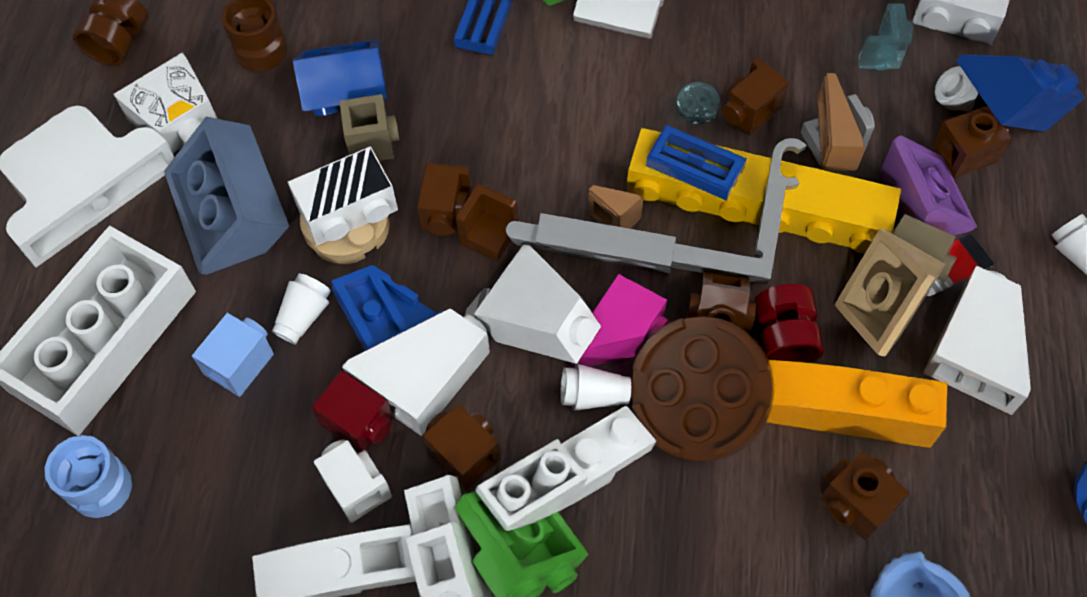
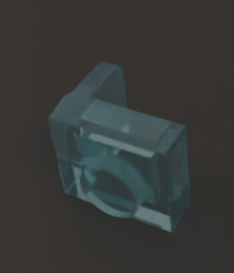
[859,3,913,70]

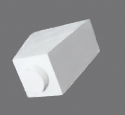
[474,244,601,364]
[923,266,1031,415]
[342,309,490,436]

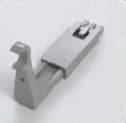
[506,138,807,284]

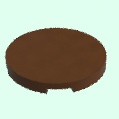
[631,317,774,461]

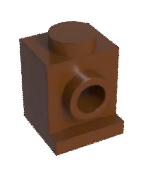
[721,57,789,136]
[417,163,473,236]

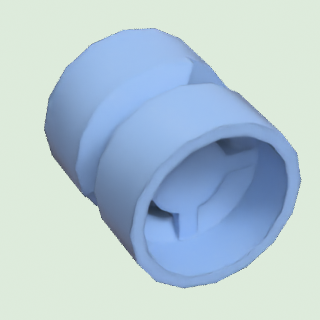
[45,435,132,518]

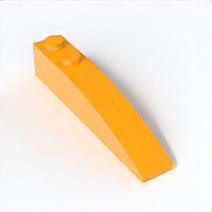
[766,360,947,448]

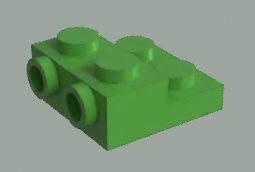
[454,491,589,597]

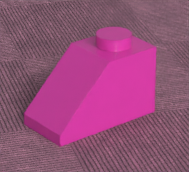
[571,274,669,367]

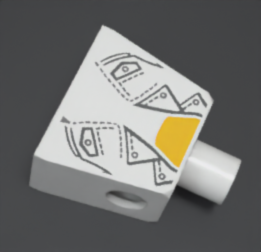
[114,53,217,153]

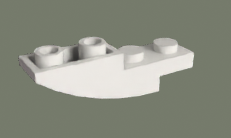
[476,406,656,531]
[404,475,492,597]
[252,525,416,597]

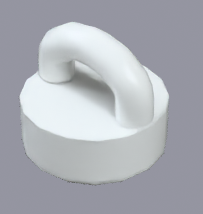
[935,66,978,113]

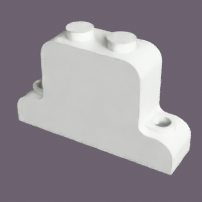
[0,106,175,267]

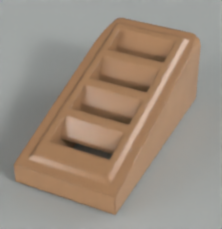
[817,73,865,171]

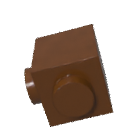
[932,106,1012,178]
[423,403,501,491]

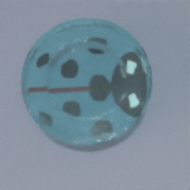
[677,82,720,125]

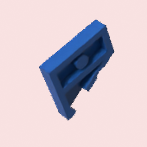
[331,265,444,351]

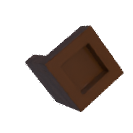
[456,183,518,261]

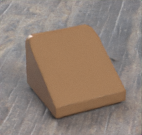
[588,185,643,229]

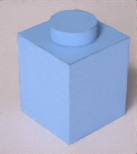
[192,313,274,397]

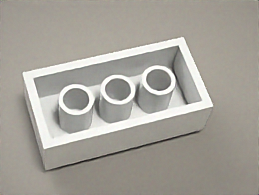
[0,225,196,436]

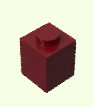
[311,370,393,452]

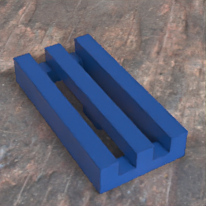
[454,0,514,55]
[646,125,747,201]

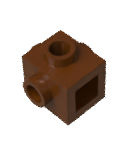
[687,271,756,330]
[821,451,910,541]

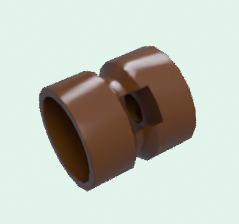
[73,0,148,66]
[222,0,287,72]

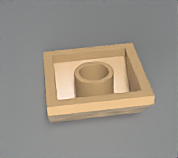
[834,228,946,357]

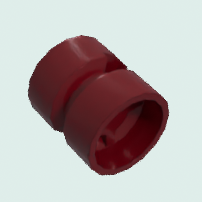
[754,284,824,363]

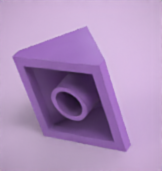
[879,135,977,235]

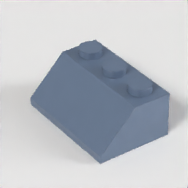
[164,117,289,275]

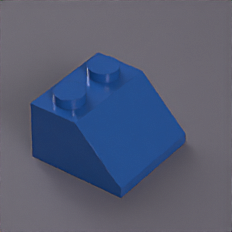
[293,39,387,116]
[956,54,1085,132]

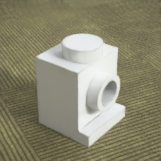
[313,440,392,523]

